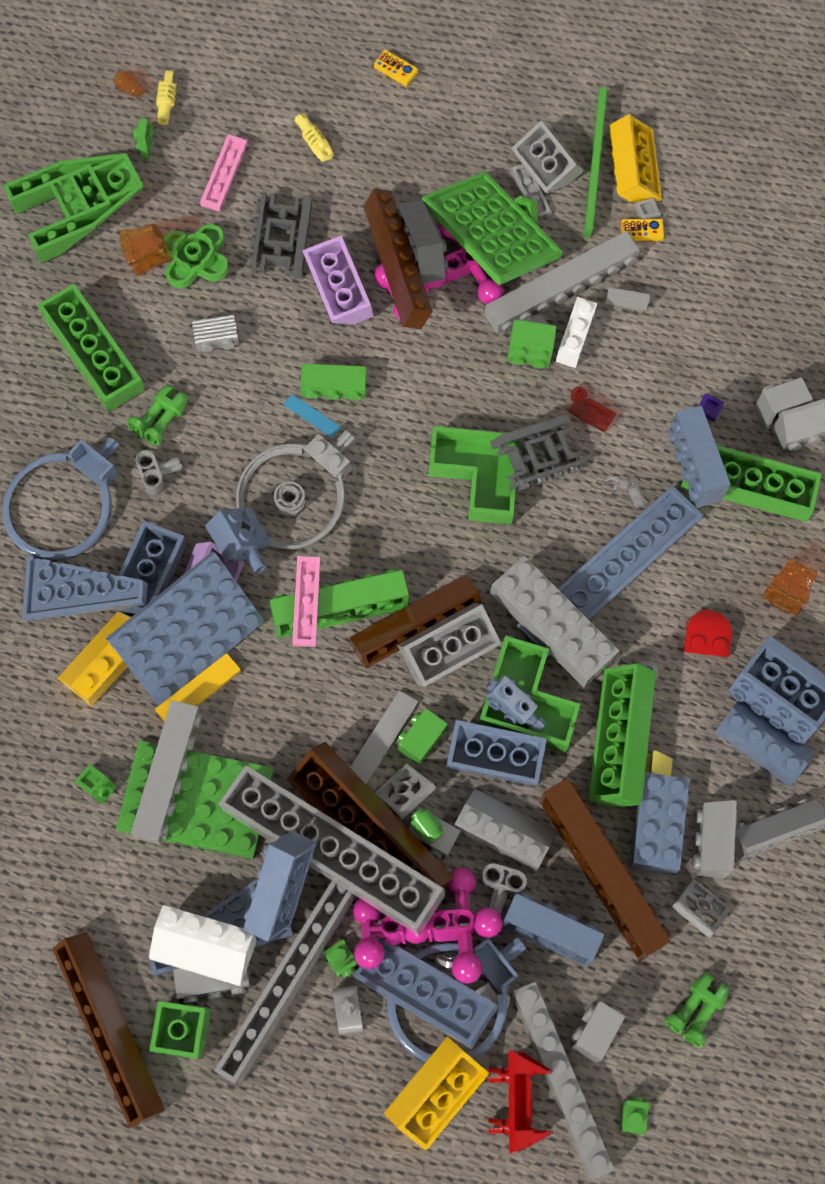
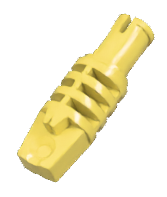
[156,70,177,125]
[295,113,334,162]

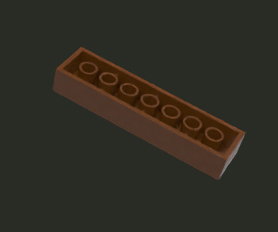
[286,742,454,889]
[539,778,671,962]

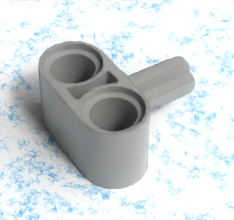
[136,450,182,496]
[482,863,527,914]
[332,985,363,1035]

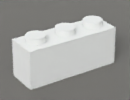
[556,297,597,368]

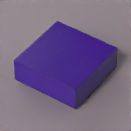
[699,393,724,422]

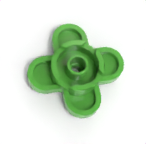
[161,224,229,289]

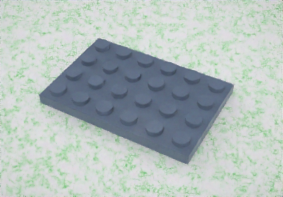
[105,552,264,706]

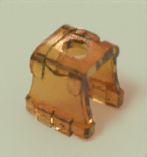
[119,224,170,276]
[763,557,818,615]

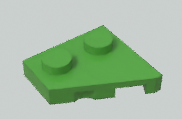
[134,118,154,160]

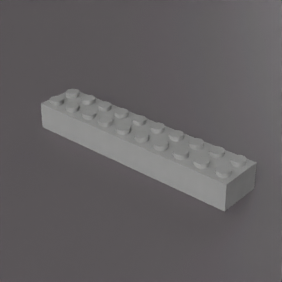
[219,765,445,936]

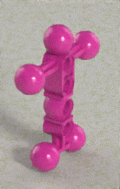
[374,222,504,321]
[353,867,503,984]

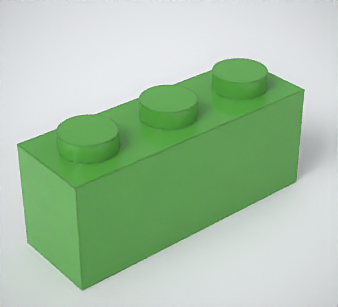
[301,364,366,401]

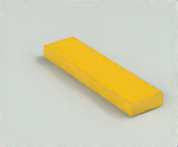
[155,653,241,722]

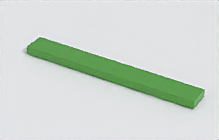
[583,87,607,238]

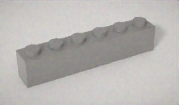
[131,700,202,845]

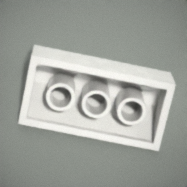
[149,905,257,986]

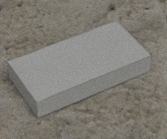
[605,287,650,310]

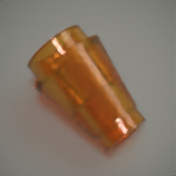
[113,70,144,99]

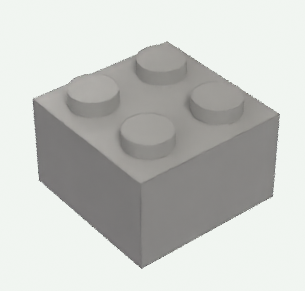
[754,377,813,430]
[570,1001,625,1063]

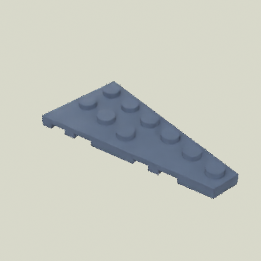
[22,556,148,621]

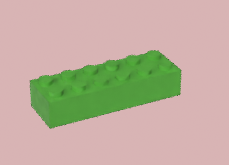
[37,284,145,412]
[681,445,822,522]
[269,569,409,639]
[588,663,656,808]

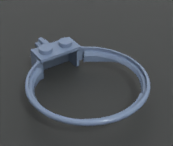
[2,437,120,560]
[387,938,526,1062]

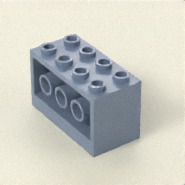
[728,635,825,746]

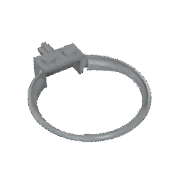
[236,430,355,550]

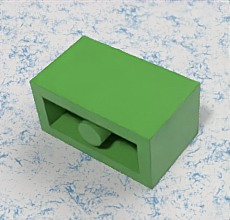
[397,708,448,765]

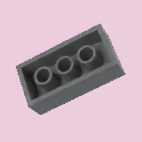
[398,199,448,284]

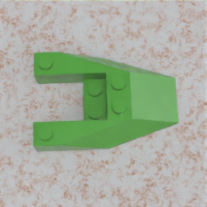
[3,153,144,264]

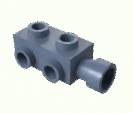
[485,676,546,733]

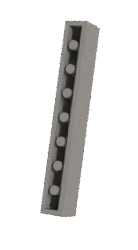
[484,231,640,334]
[511,982,615,1181]

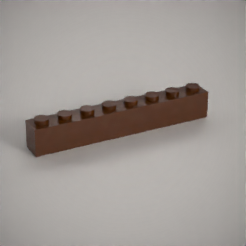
[363,188,433,329]
[52,932,165,1129]

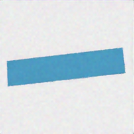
[283,394,342,438]

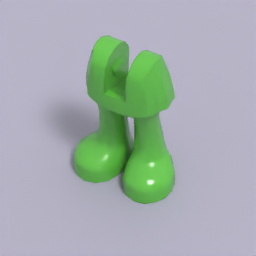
[126,384,188,446]
[664,972,729,1048]

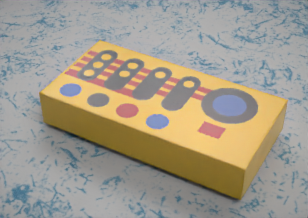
[374,50,418,87]
[621,219,664,241]

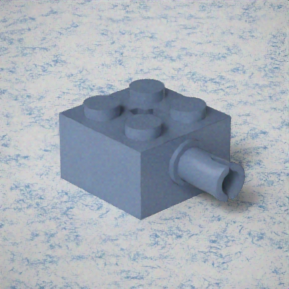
[205,507,271,574]

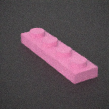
[200,135,248,212]
[292,556,320,647]

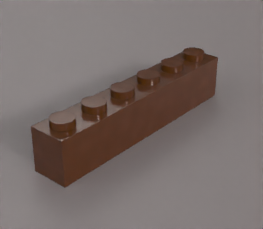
[349,575,482,669]

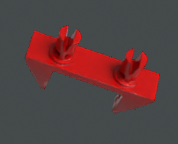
[488,1050,553,1154]

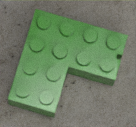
[428,426,519,525]
[478,635,581,753]

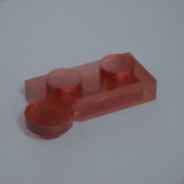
[568,387,617,433]

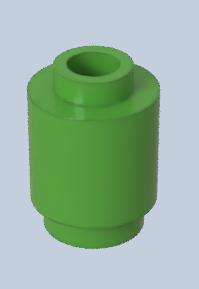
[410,808,444,844]

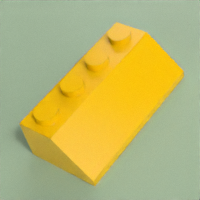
[610,114,662,202]
[57,612,131,707]
[383,1036,490,1150]

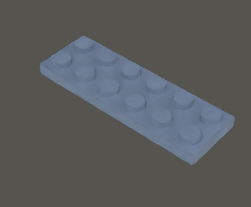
[353,938,498,1049]

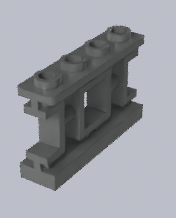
[248,192,312,279]
[490,414,586,491]

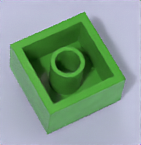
[507,319,556,368]
[150,1001,212,1059]

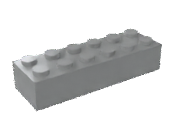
[490,556,619,688]

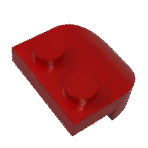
[683,609,732,657]

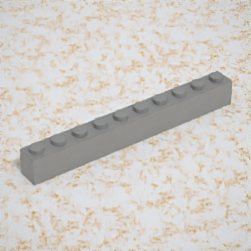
[214,881,356,1087]

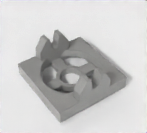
[375,764,436,819]
[672,879,731,938]

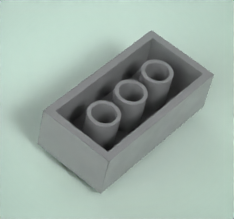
[397,603,501,687]

